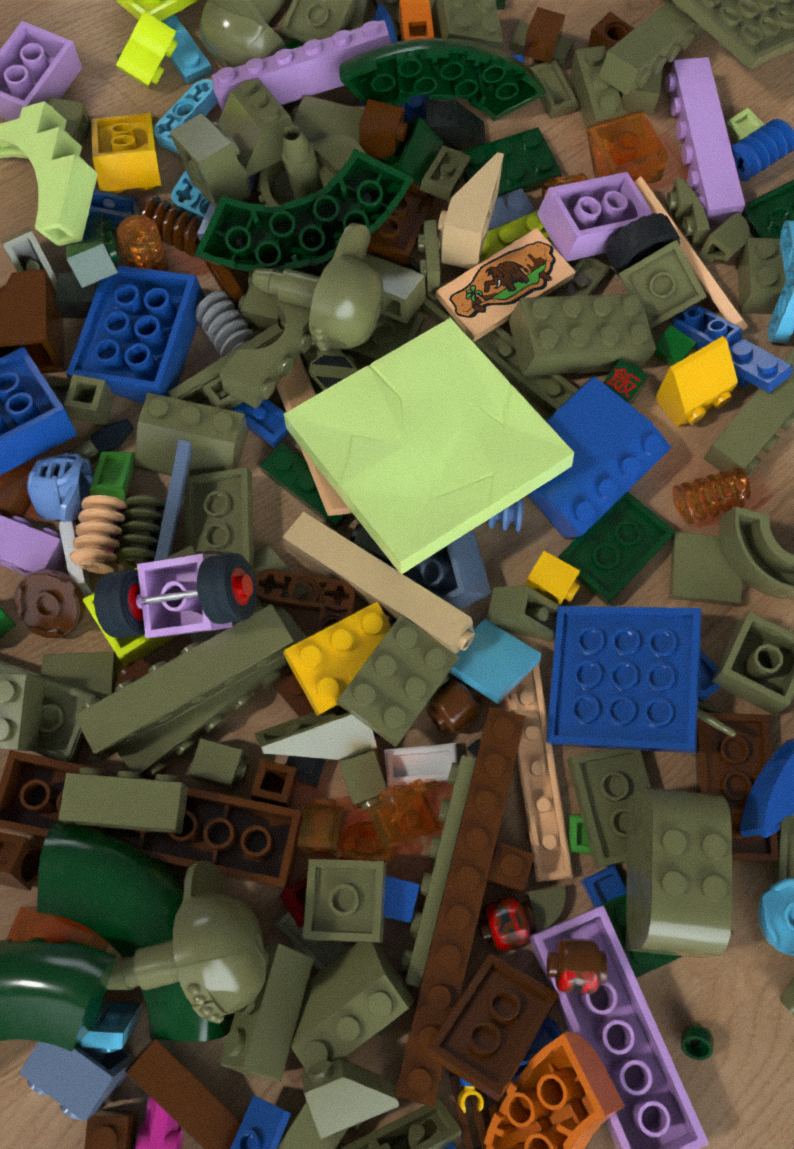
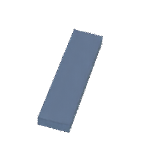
[154,440,193,561]

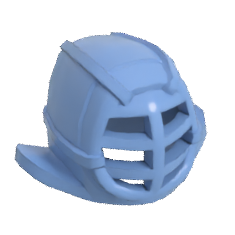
[27,453,94,522]

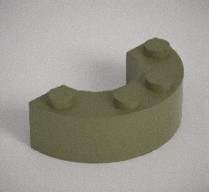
[719,506,794,599]

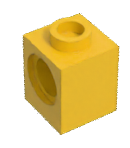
[525,551,580,606]

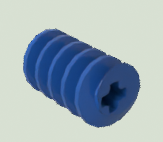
[731,119,794,182]

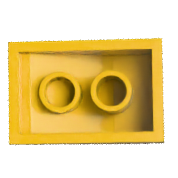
[91,113,161,194]

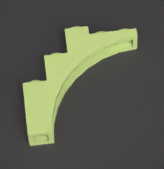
[0,101,98,246]

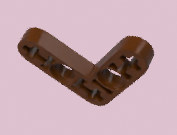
[255,569,355,633]

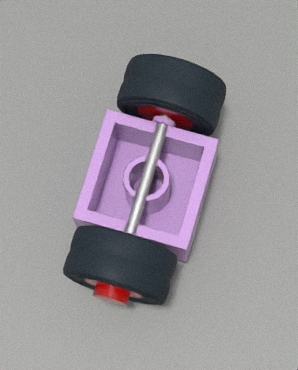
[94,553,256,638]

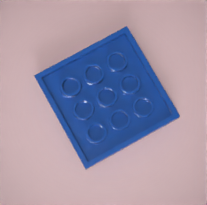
[546,606,702,754]

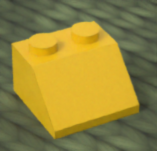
[655,336,738,428]

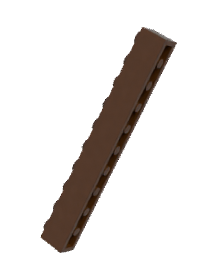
[395,707,526,1107]

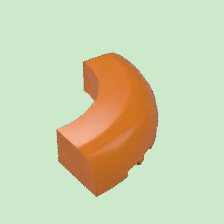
[484,1032,625,1149]

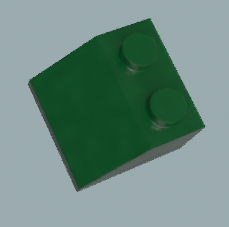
[380,117,444,186]

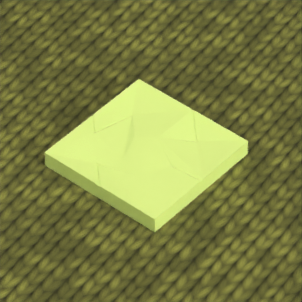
[283,318,574,574]

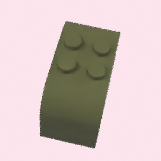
[625,787,733,958]

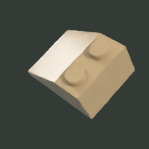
[438,152,504,269]

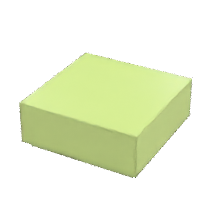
[725,108,765,143]

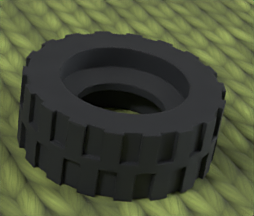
[606,213,680,279]

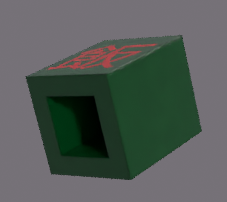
[603,359,648,405]

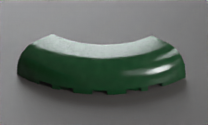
[339,37,546,122]
[194,149,414,272]
[37,822,235,1042]
[0,937,116,1052]

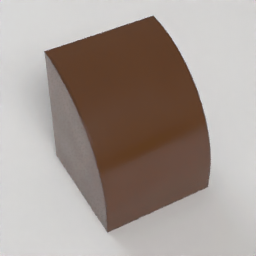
[250,759,297,808]

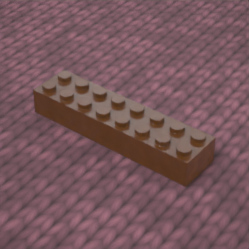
[0,750,304,889]

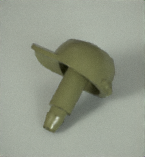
[200,0,287,68]
[257,125,366,206]
[251,223,383,352]
[106,861,267,1024]

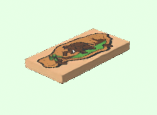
[435,228,575,342]

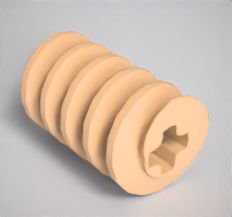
[69,495,127,574]

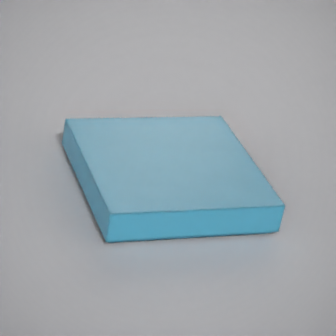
[449,619,541,704]

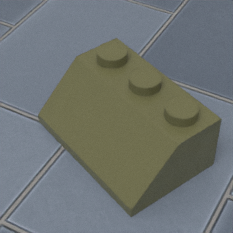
[218,78,293,176]
[135,393,249,476]
[290,942,416,1072]

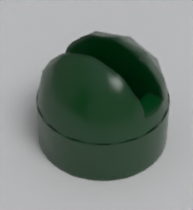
[681,1023,714,1060]

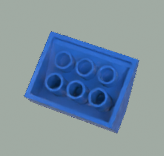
[66,265,206,404]
[0,347,77,475]
[528,376,672,539]

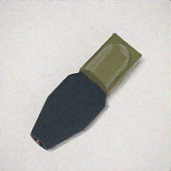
[66,419,134,464]

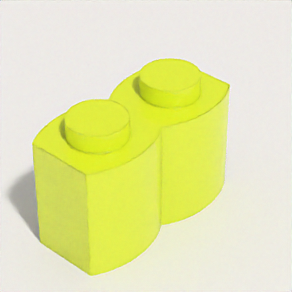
[116,10,179,88]

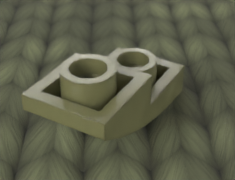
[666,178,710,248]

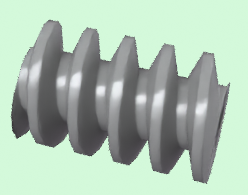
[195,290,254,358]

